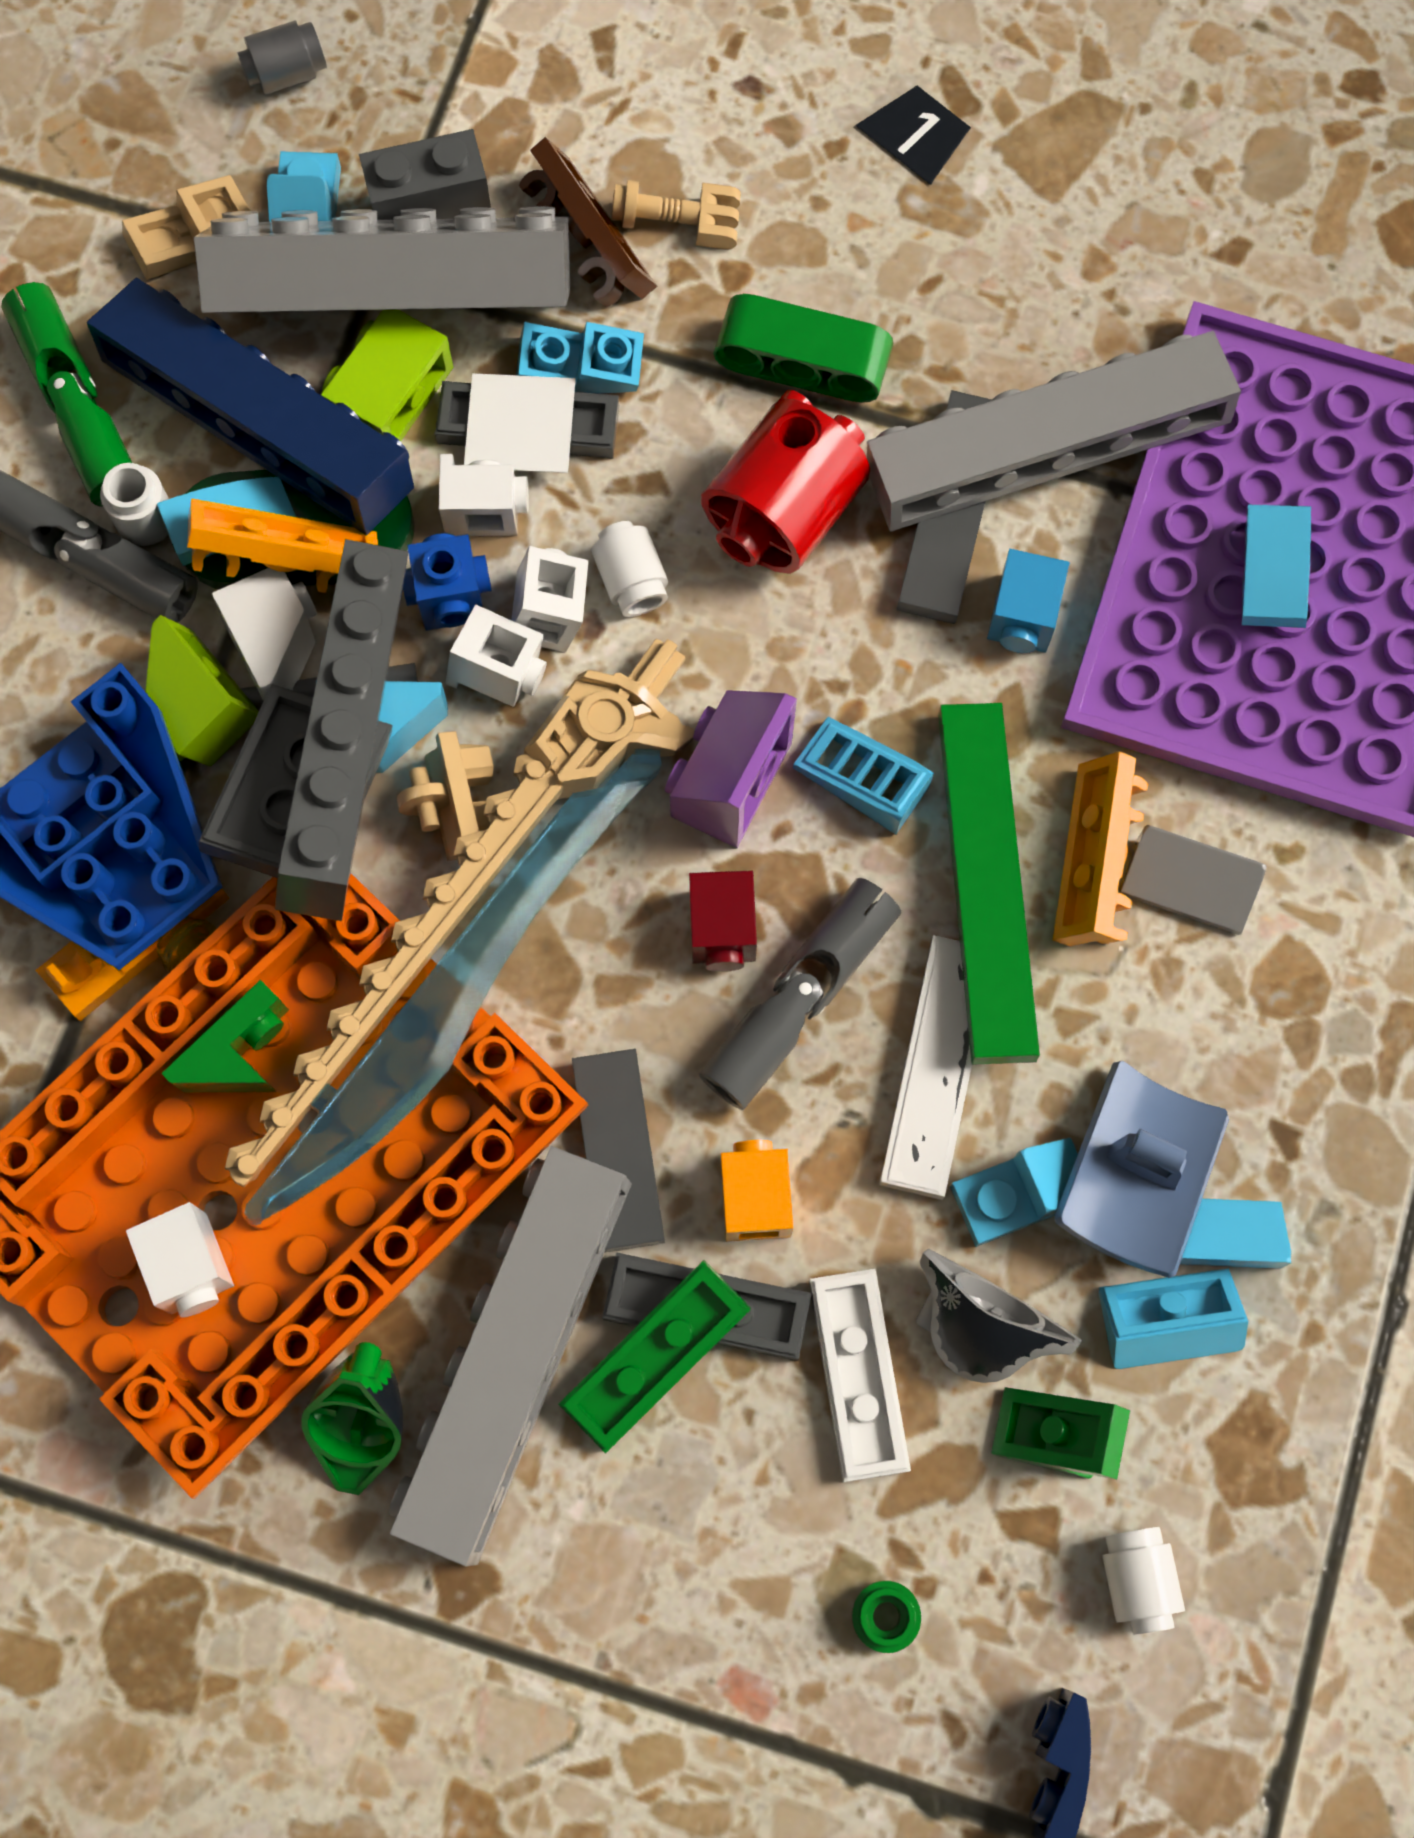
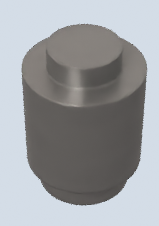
[237,20,327,95]

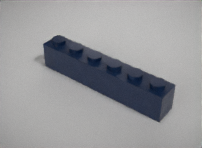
[86,277,414,536]

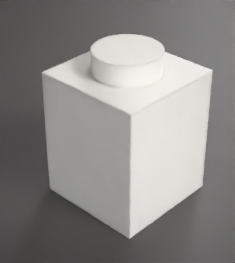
[126,1202,234,1317]

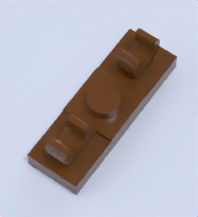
[519,137,658,307]

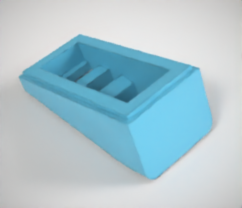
[793,717,934,835]

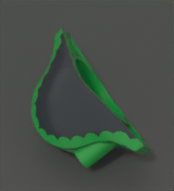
[301,1342,403,1495]

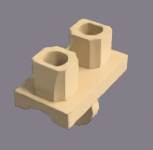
[396,731,494,861]

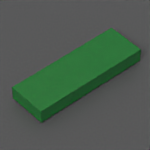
[558,1260,751,1454]

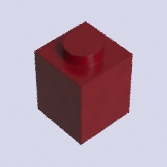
[689,870,757,972]

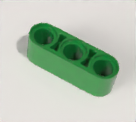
[713,294,894,403]

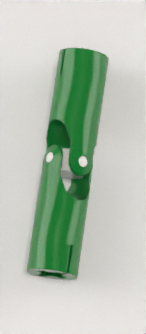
[1,282,132,507]

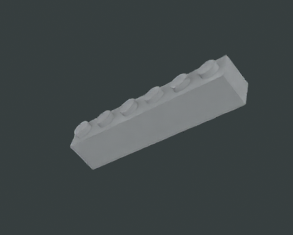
[867,330,1241,532]
[389,1146,632,1567]

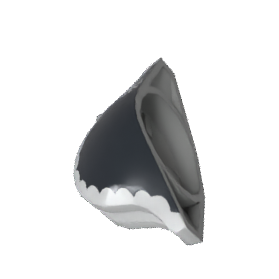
[916,1249,1082,1383]

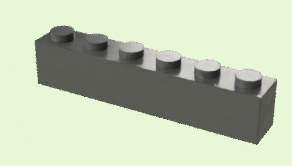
[275,539,409,921]

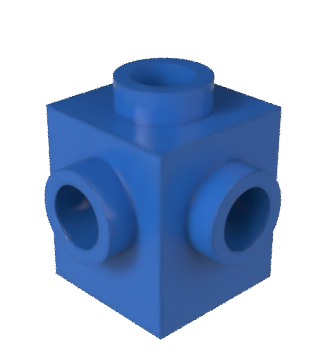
[403,533,492,631]

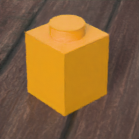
[720,1140,793,1242]

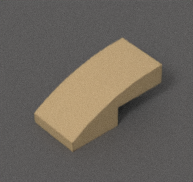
[122,175,250,280]

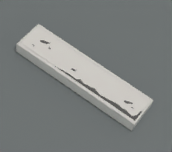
[879,935,972,1200]

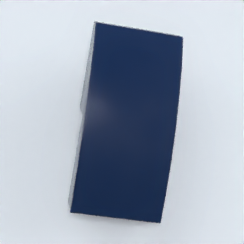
[1029,1688,1091,1838]

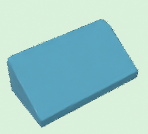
[1180,1199,1291,1269]
[1099,1268,1249,1369]

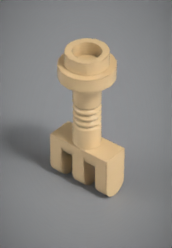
[611,180,741,250]

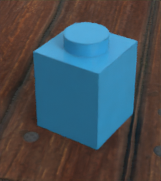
[987,548,1070,653]

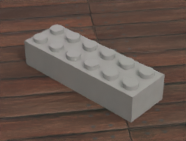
[194,206,571,313]

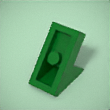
[161,980,289,1093]
[991,1387,1130,1480]

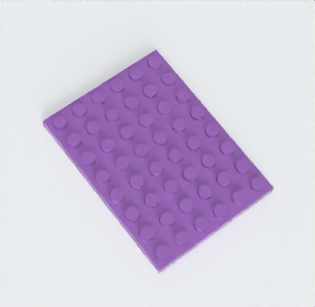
[1060,301,1414,837]

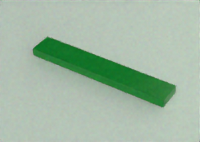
[938,703,1040,1065]

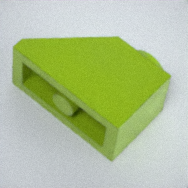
[145,615,259,767]

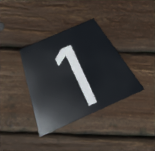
[856,85,971,185]

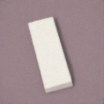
[809,1269,911,1483]

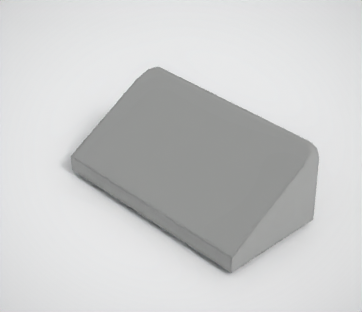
[1120,825,1267,935]

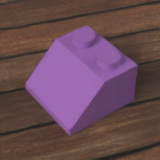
[665,690,797,848]

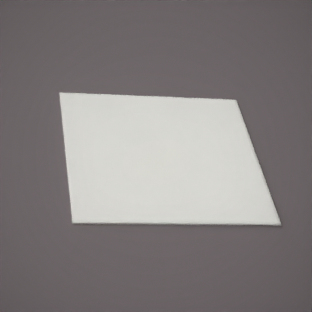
[464,373,576,473]

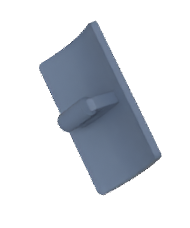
[1055,1061,1229,1278]

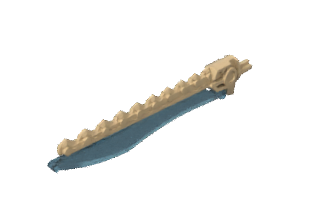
[225,638,694,1226]

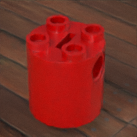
[701,390,870,574]

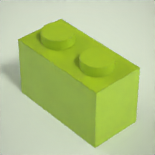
[321,309,454,441]

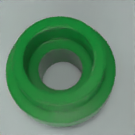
[852,1581,921,1653]

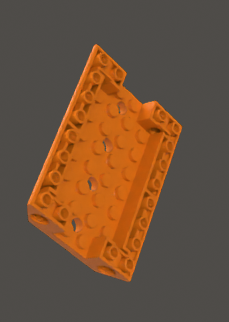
[0,874,589,1499]

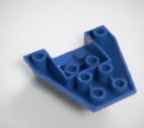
[0,663,223,970]

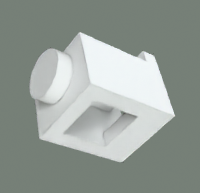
[439,454,529,536]
[512,546,588,653]
[445,604,547,707]

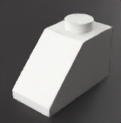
[212,568,317,702]

